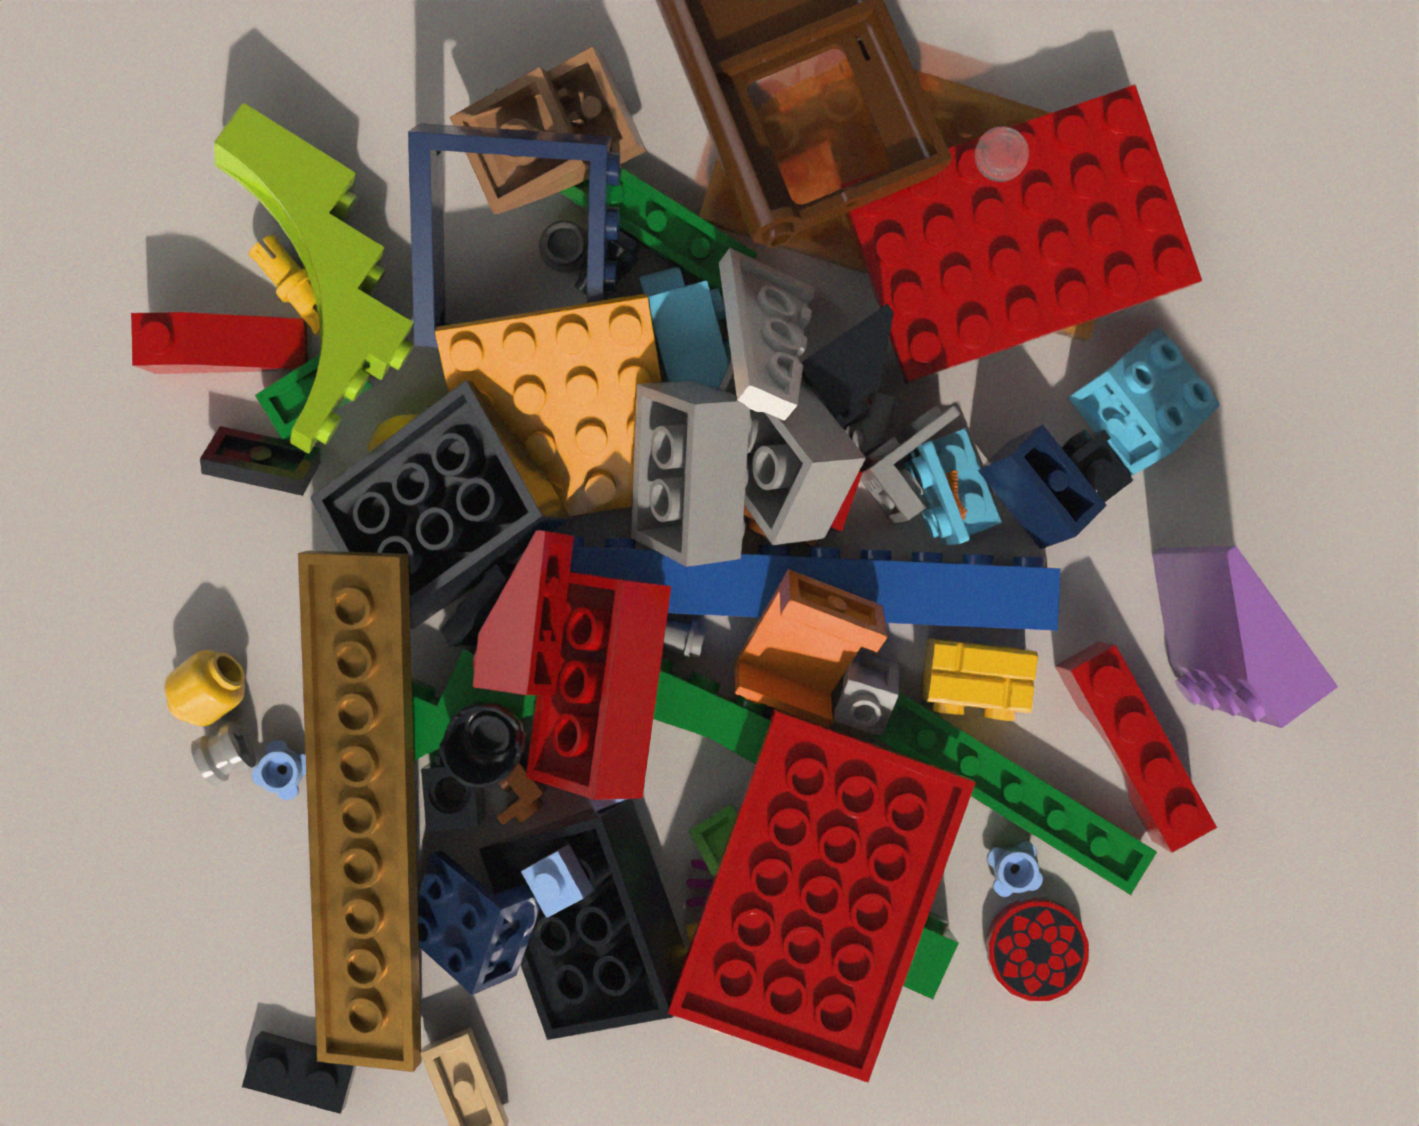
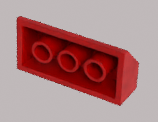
[526,572,671,800]

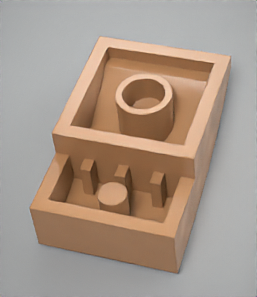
[450,46,647,214]

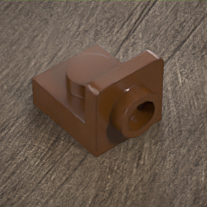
[497,753,549,825]

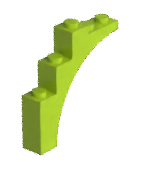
[214,102,414,454]

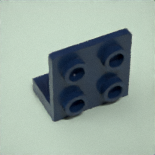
[417,850,540,995]

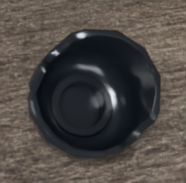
[439,701,526,788]

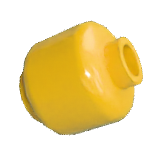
[164,650,245,727]

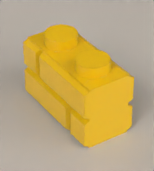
[920,638,1038,721]

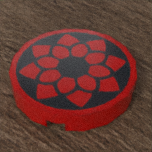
[986,897,1089,1001]

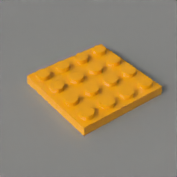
[435,293,661,517]

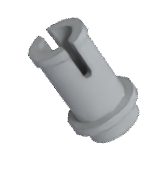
[663,619,707,661]

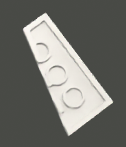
[719,248,815,420]

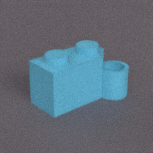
[639,266,731,388]

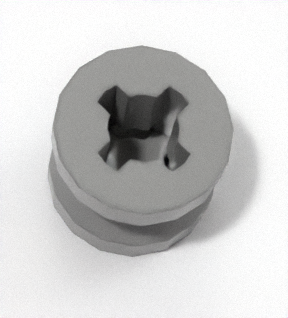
[191,722,256,786]

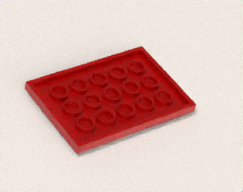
[839,84,1202,384]
[668,709,976,1083]

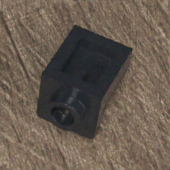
[1060,429,1134,502]

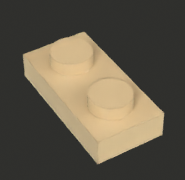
[420,1027,509,1126]

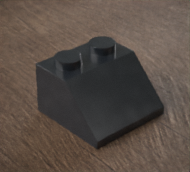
[801,303,894,428]

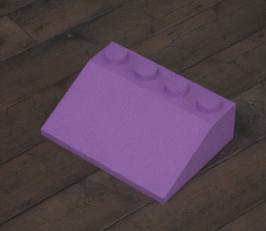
[1152,546,1338,728]

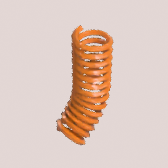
[945,470,968,520]

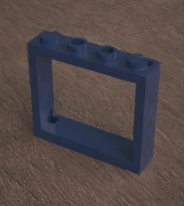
[408,123,622,348]

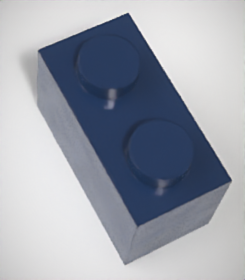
[978,424,1107,549]

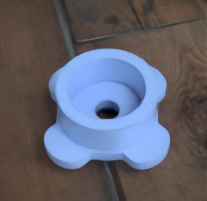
[252,739,306,800]
[987,840,1043,897]

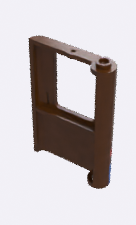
[656,0,952,248]

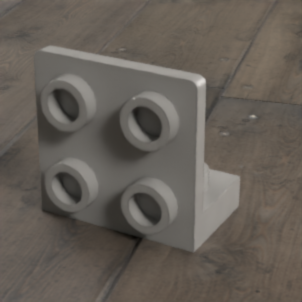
[860,405,962,524]

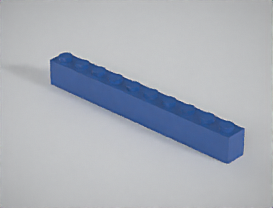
[570,536,1061,631]

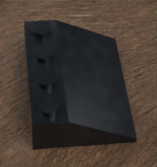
[310,380,571,629]
[479,799,687,1040]

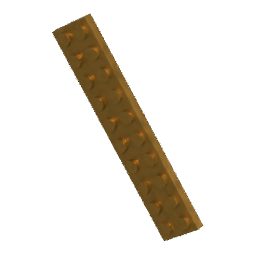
[298,550,422,1072]

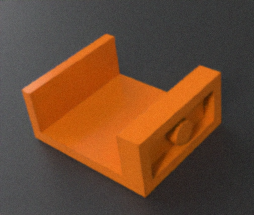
[735,569,888,728]

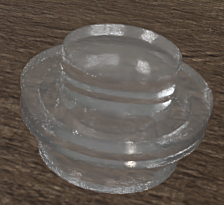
[974,127,1029,182]

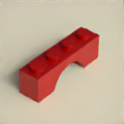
[1055,642,1217,853]

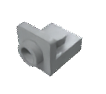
[834,651,899,735]

